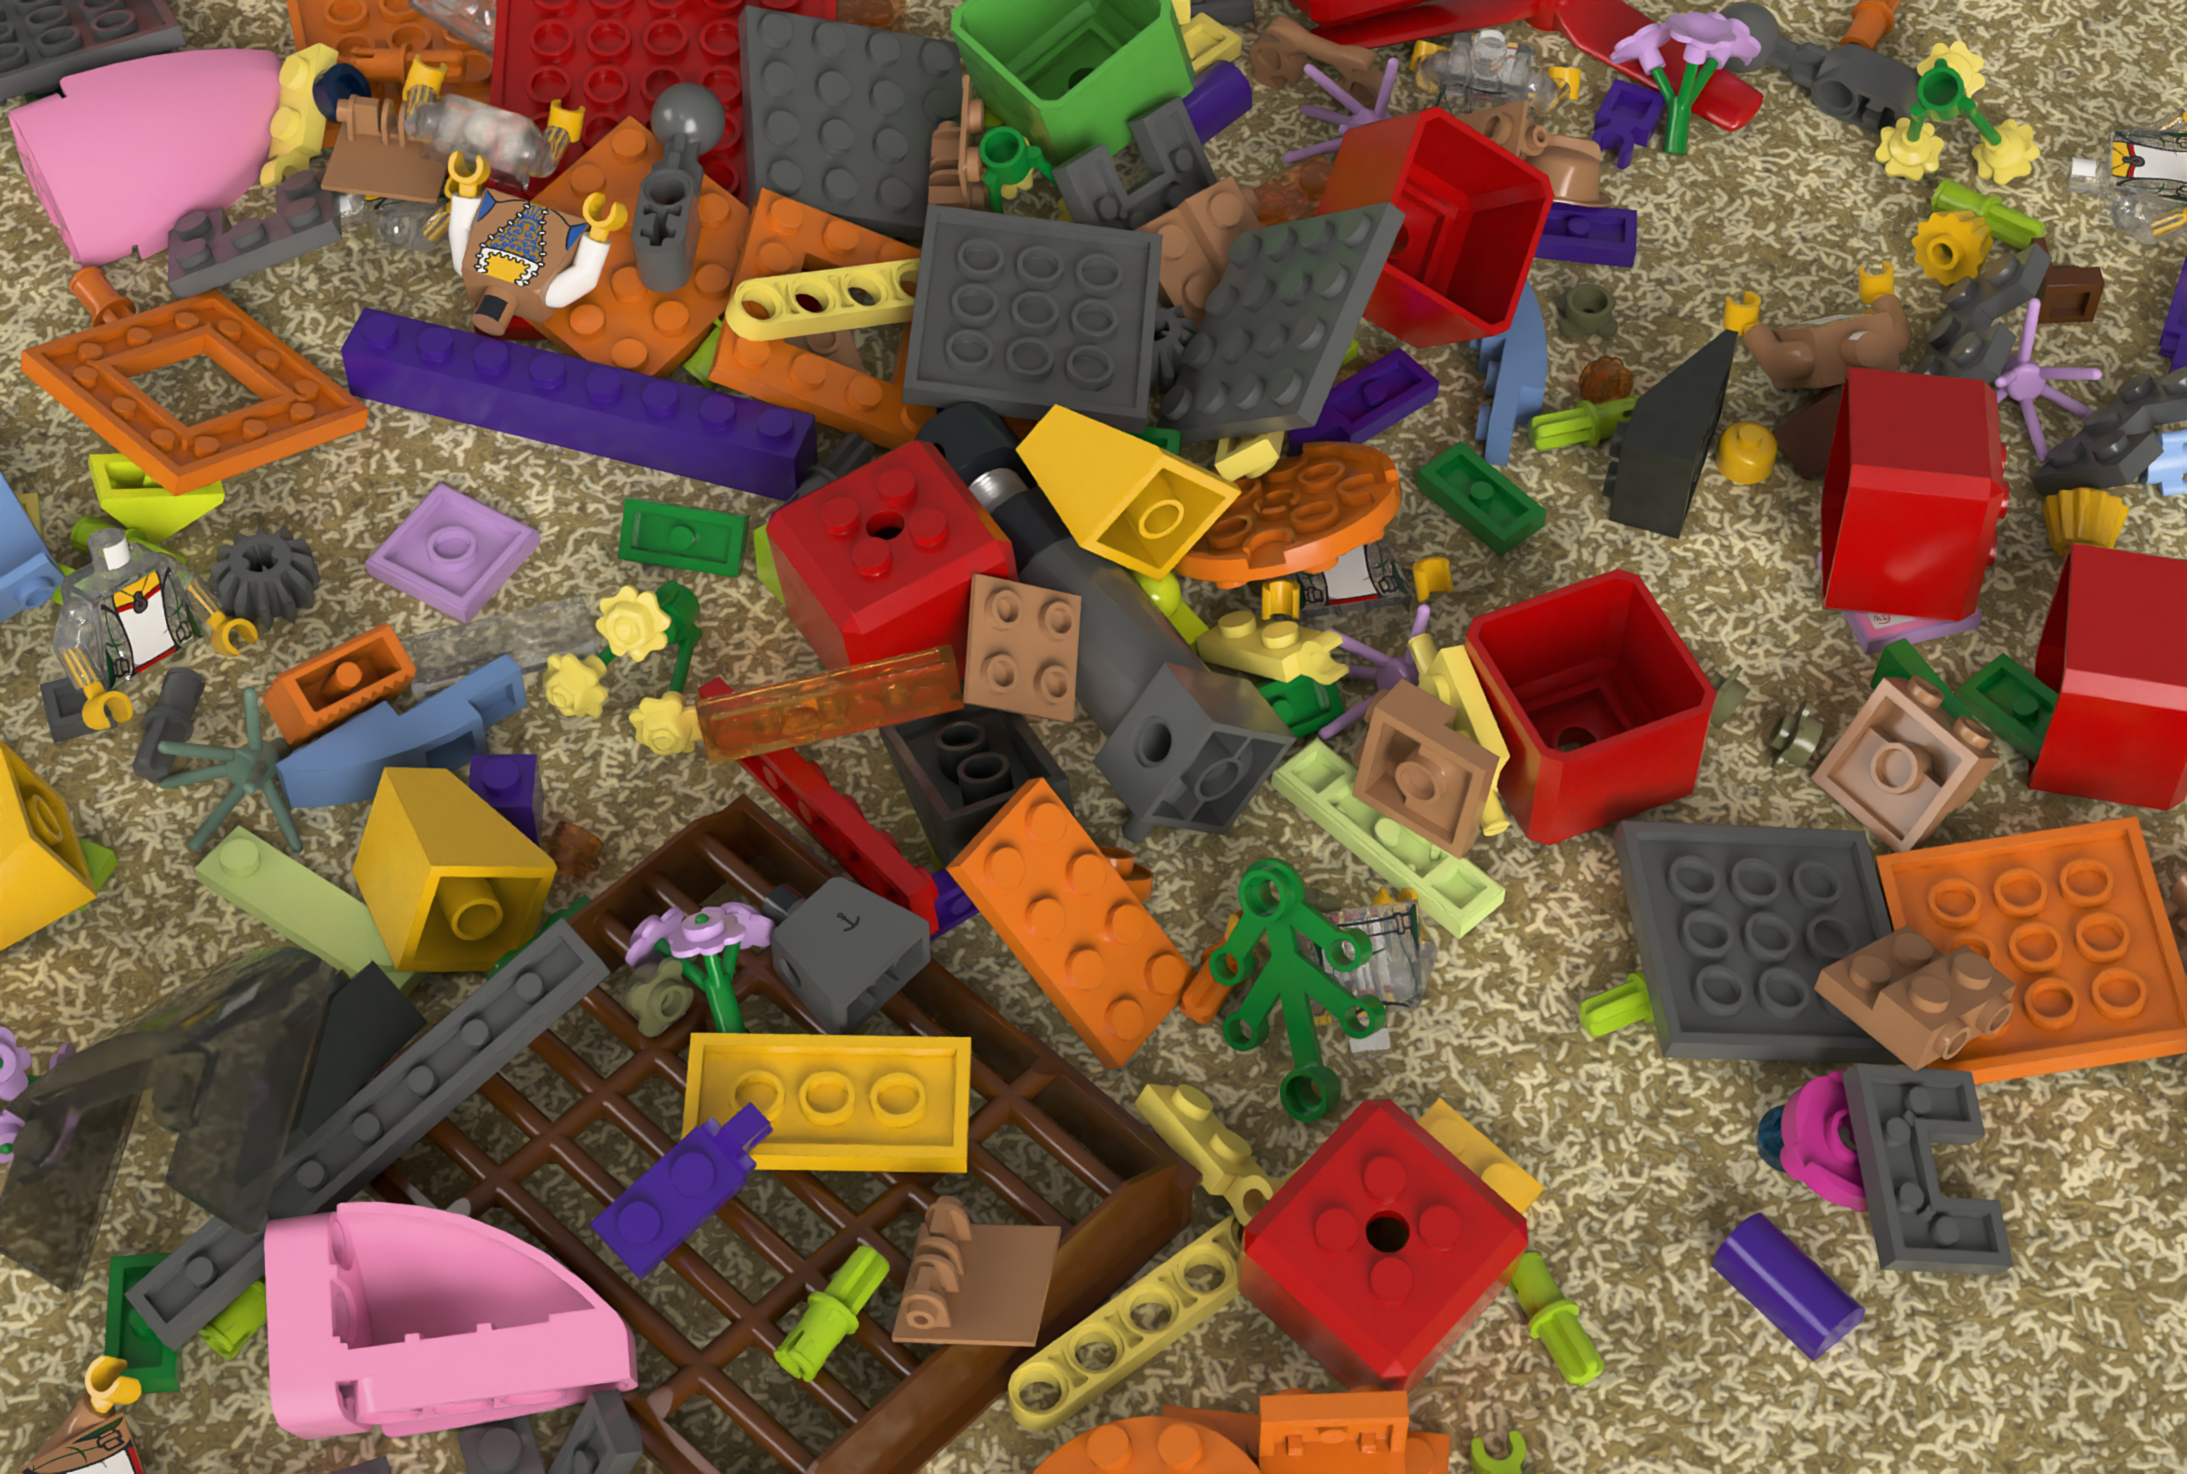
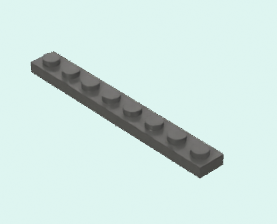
[124,917,611,1352]

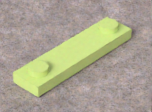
[1271,737,1506,939]
[194,825,430,997]

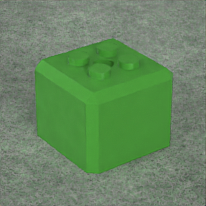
[950,0,1195,168]

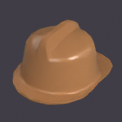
[1519,134,1613,207]

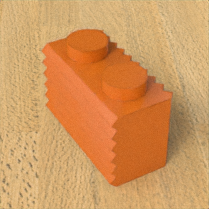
[262,622,416,749]

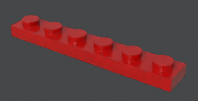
[698,677,940,935]

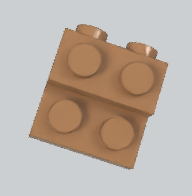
[1133,175,1263,329]
[1811,675,2000,853]
[1352,678,1500,860]
[1814,925,2016,1071]

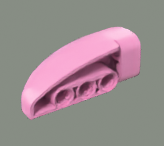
[7,48,283,270]
[264,1202,638,1440]

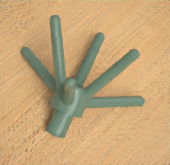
[158,687,303,853]

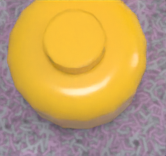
[1715,421,1777,484]

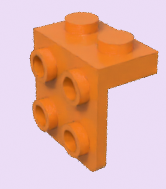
[1256,1385,1409,1474]

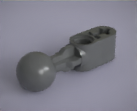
[1719,1,1922,135]
[631,82,726,293]

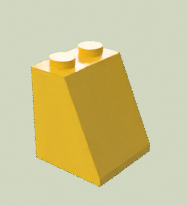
[1015,404,1242,582]
[0,740,97,951]
[352,767,557,972]

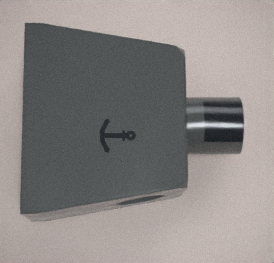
[761,877,931,1035]

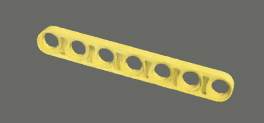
[725,258,920,341]
[1008,1161,1306,1431]

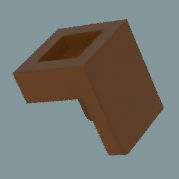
[2029,237,2105,324]
[1771,384,1843,479]

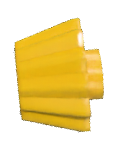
[1911,210,1994,286]
[2042,487,2129,557]

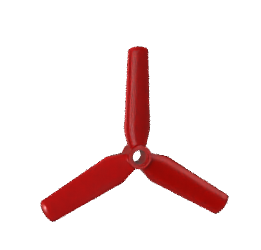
[1309,0,1764,132]

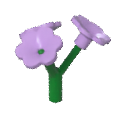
[1609,12,1762,155]

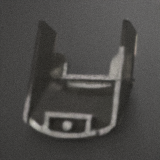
[0,946,336,1293]

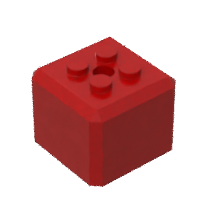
[1315,106,1555,349]
[1820,367,2009,623]
[765,440,1019,721]
[2027,542,2187,811]
[1465,569,1717,845]
[1237,1099,1528,1395]

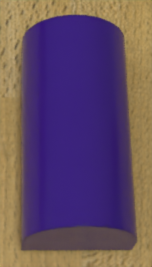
[1182,60,1252,145]
[1712,1212,1865,1362]

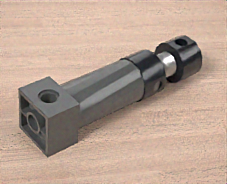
[914,402,1297,843]

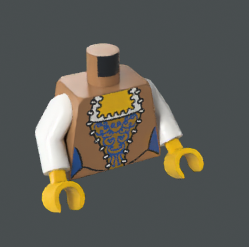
[448,150,628,336]

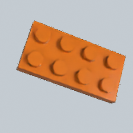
[946,777,1197,1069]

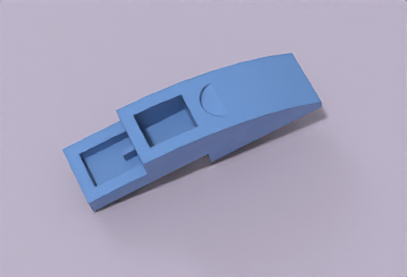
[1469,279,1548,467]
[275,653,527,808]

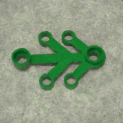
[1209,858,1386,1122]

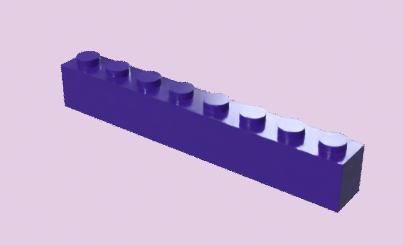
[341,307,818,501]

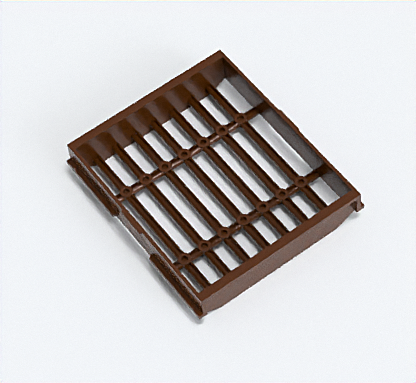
[363,793,1203,1474]

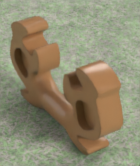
[1250,15,1384,116]

